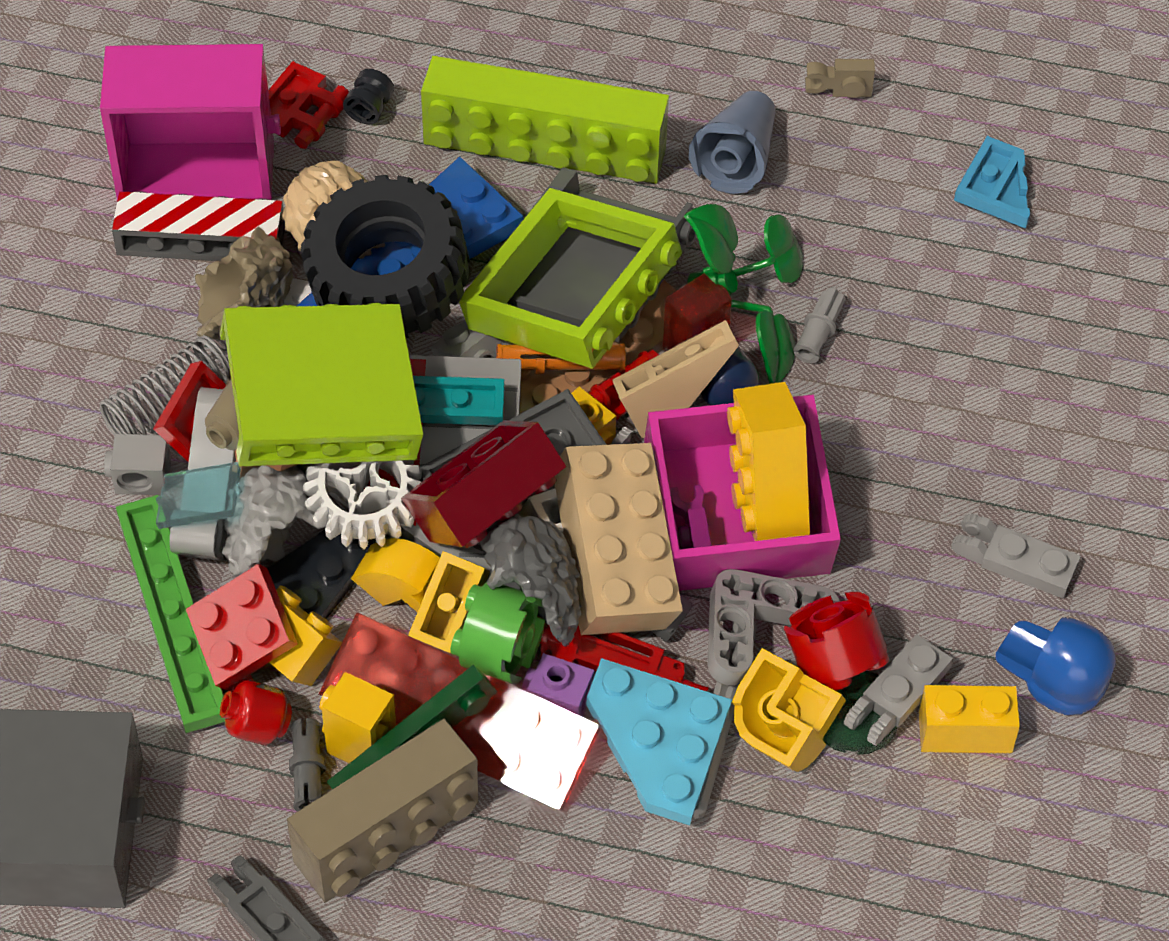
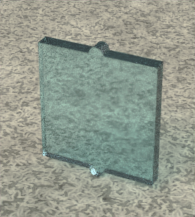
[156,462,242,529]

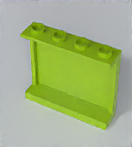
[220,303,423,466]

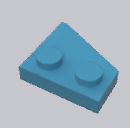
[954,136,1030,229]

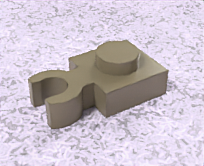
[805,59,875,98]

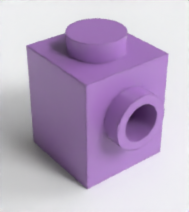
[522,653,594,730]

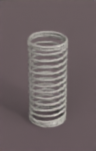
[100,335,231,436]

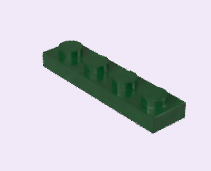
[327,665,498,790]

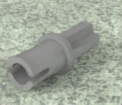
[794,287,845,363]

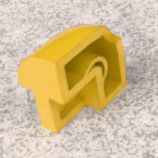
[732,648,846,772]

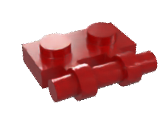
[268,61,349,149]

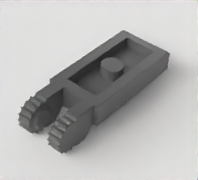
[207,855,325,941]

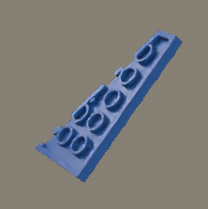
[297,156,524,306]

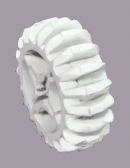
[303,460,422,550]

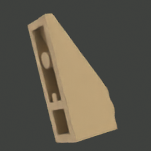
[612,320,739,438]

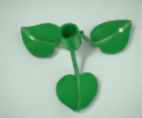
[684,204,803,384]

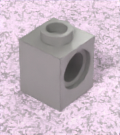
[104,434,171,495]

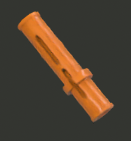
[496,343,626,374]

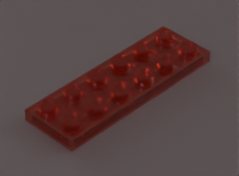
[318,612,602,811]

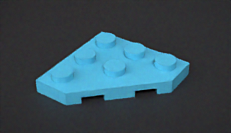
[586,658,732,826]

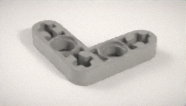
[707,569,840,686]

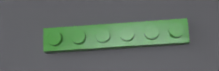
[116,495,225,733]

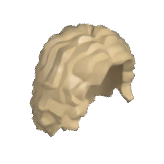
[281,161,385,259]

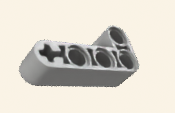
[170,387,238,561]

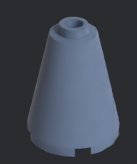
[689,91,776,194]

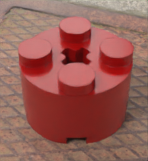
[784,592,889,691]

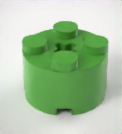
[450,582,545,685]

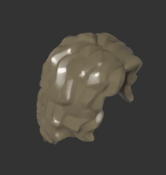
[195,226,293,340]

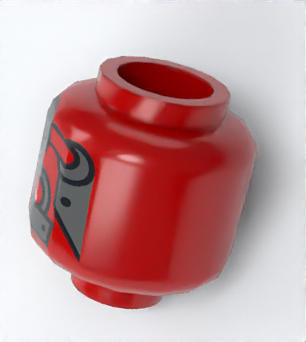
[220,680,292,745]

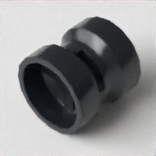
[343,69,394,124]

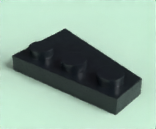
[267,530,386,619]

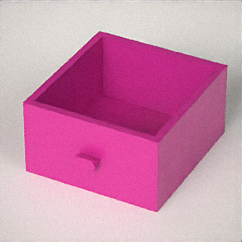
[100,44,281,200]
[644,394,841,591]

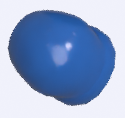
[996,617,1116,715]

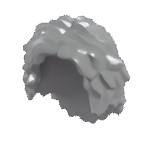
[222,465,316,577]

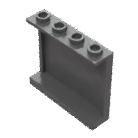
[506,167,697,343]

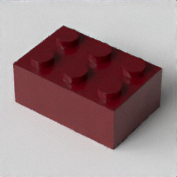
[401,420,567,548]

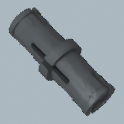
[289,718,325,812]

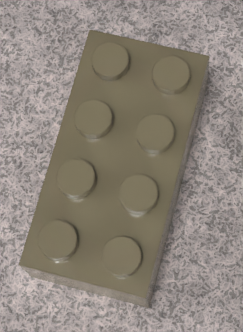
[287,719,479,903]

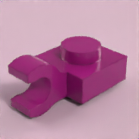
[670,485,711,549]

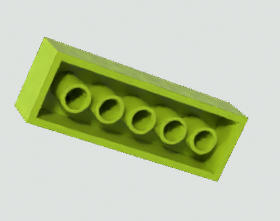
[421,55,669,184]

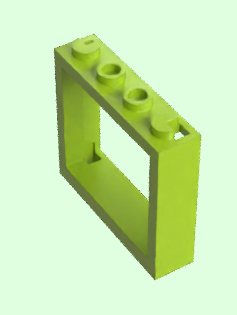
[459,188,682,369]

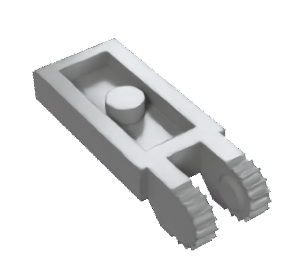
[951,513,1081,598]
[844,634,953,746]

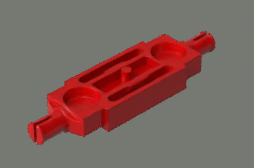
[540,625,709,691]

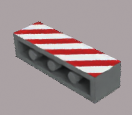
[112,191,285,261]

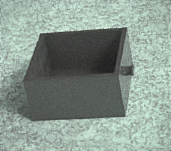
[0,709,145,908]

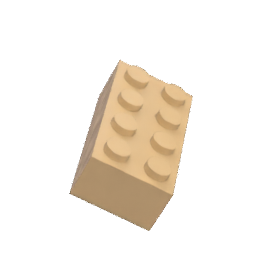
[555,443,683,635]

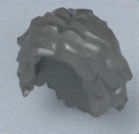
[479,514,582,647]

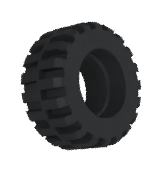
[301,175,470,339]

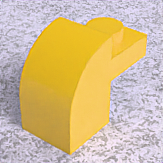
[351,538,440,612]

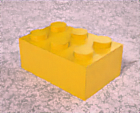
[727,382,810,541]

